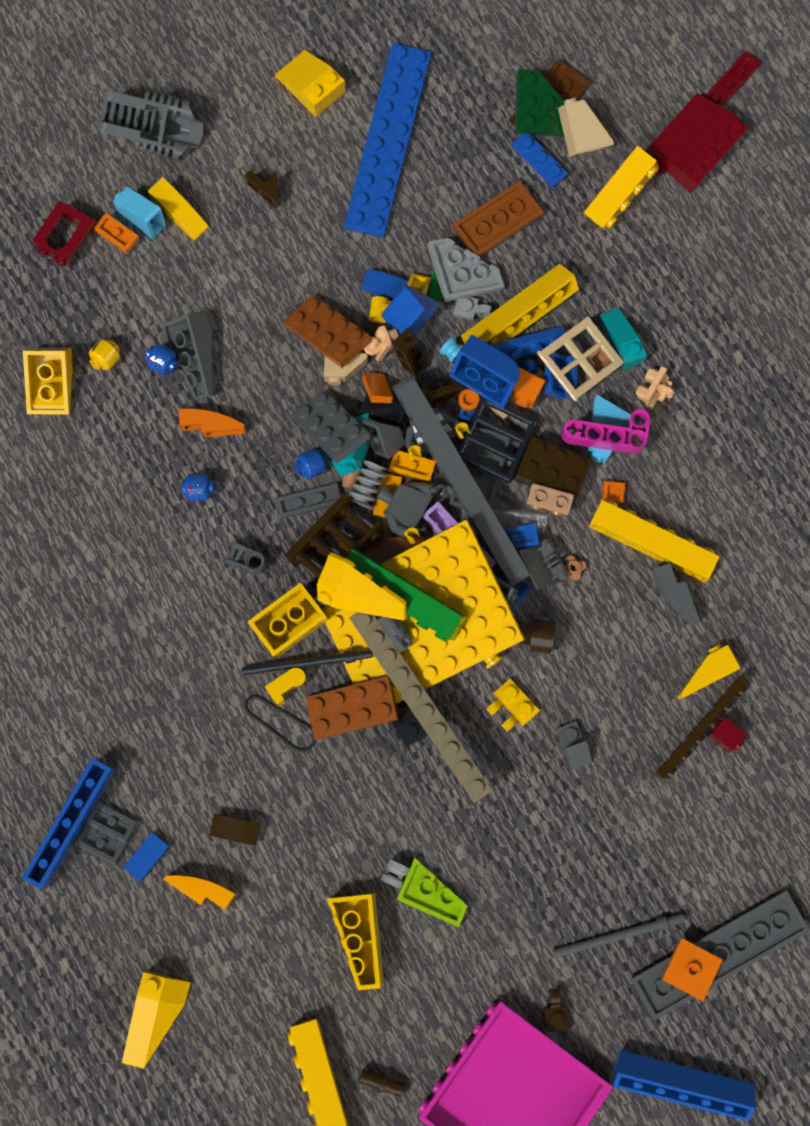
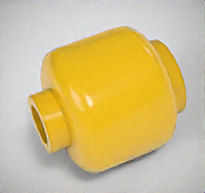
[89,339,120,370]

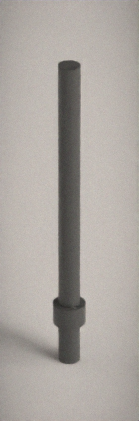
[553,913,685,958]

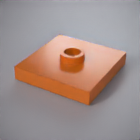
[661,938,723,1002]

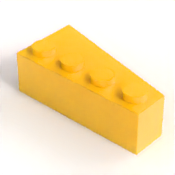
[584,145,659,231]
[327,894,384,990]

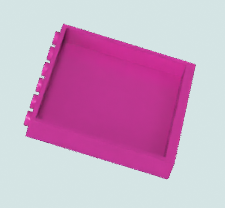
[418,1001,613,1126]

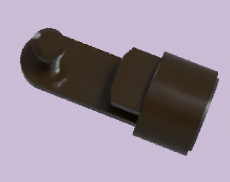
[517,619,557,654]

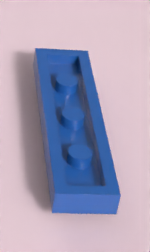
[490,327,565,360]

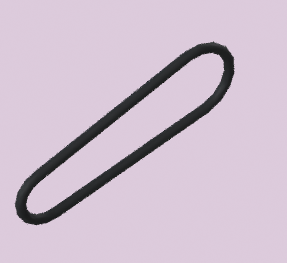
[244,695,316,752]

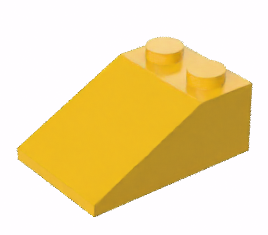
[275,50,345,117]
[23,347,73,415]

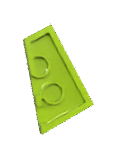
[397,858,468,928]

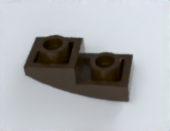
[209,813,261,846]

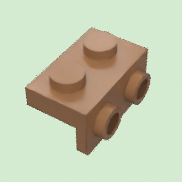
[526,483,574,516]

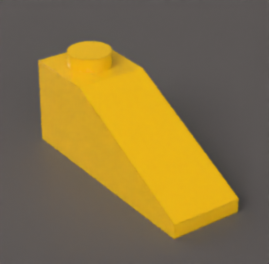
[677,644,740,700]

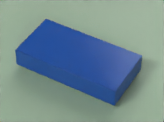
[123,832,170,882]

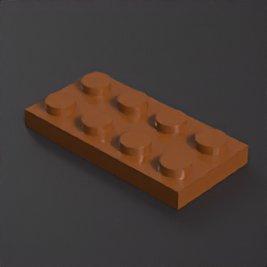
[452,181,544,257]
[283,294,372,368]
[305,676,400,740]

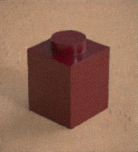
[708,717,746,753]

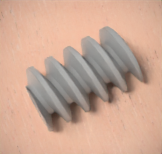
[349,460,387,509]

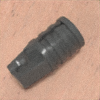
[378,617,413,652]

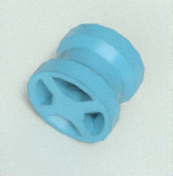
[440,337,463,364]

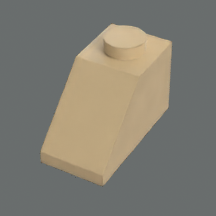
[324,353,368,386]

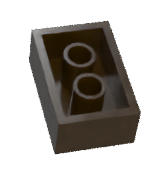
[514,436,592,504]

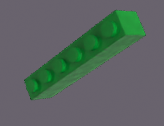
[346,549,468,642]

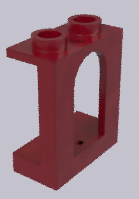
[32,200,96,268]

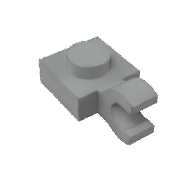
[453,297,491,321]

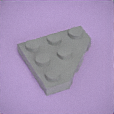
[427,238,505,302]

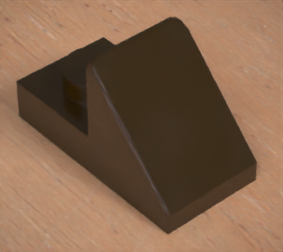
[244,170,279,209]

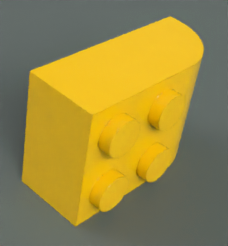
[248,582,328,658]

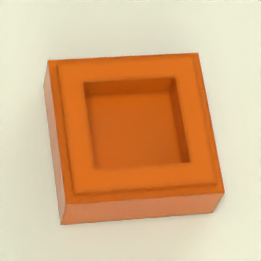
[602,481,625,505]

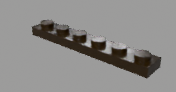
[654,674,749,780]

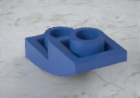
[361,269,408,299]

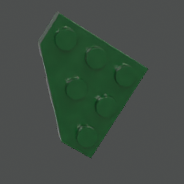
[515,69,564,137]

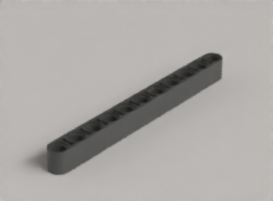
[392,376,530,586]

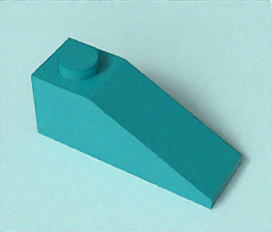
[599,307,647,371]

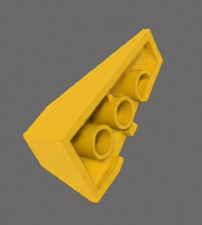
[317,552,407,620]
[122,971,191,1069]

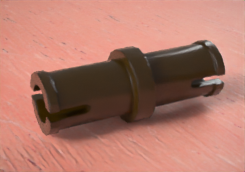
[358,1069,406,1098]

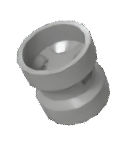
[380,859,410,889]

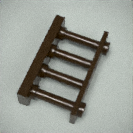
[284,494,384,578]

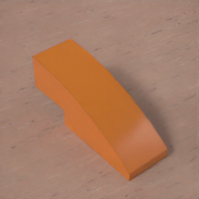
[179,409,246,437]

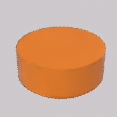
[458,389,480,411]

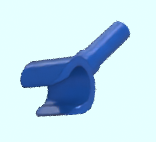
[516,359,538,374]

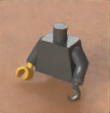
[377,482,446,544]

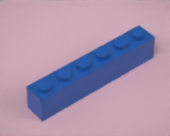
[22,758,116,890]
[612,1050,755,1122]

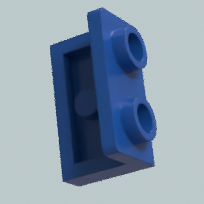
[544,352,578,399]

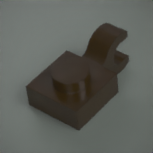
[544,990,570,1032]

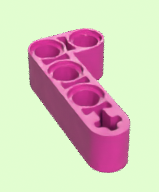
[561,409,650,454]

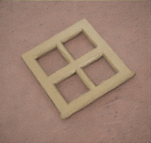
[537,317,624,402]

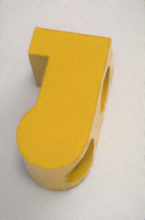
[265,668,306,707]

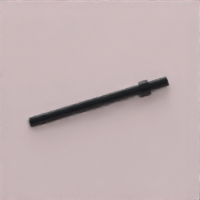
[242,649,373,675]

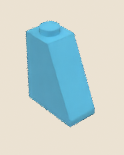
[113,187,166,240]
[587,395,631,463]

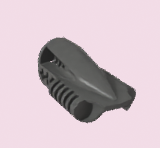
[97,89,204,161]

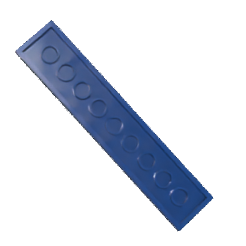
[344,43,431,238]

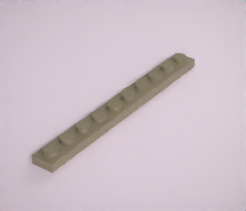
[349,612,493,803]

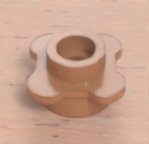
[565,555,586,581]

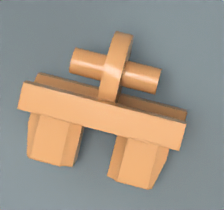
[364,326,399,362]
[636,366,674,409]

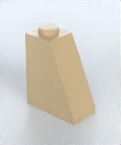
[558,98,614,157]

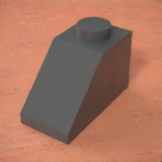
[362,418,405,459]

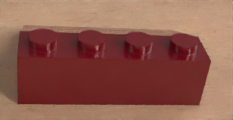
[645,93,749,193]

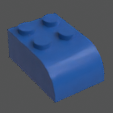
[449,334,520,409]

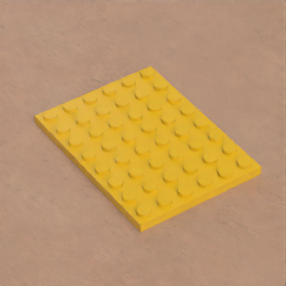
[315,520,525,704]

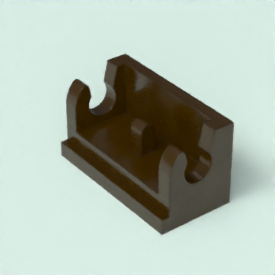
[391,328,428,378]
[418,373,466,406]

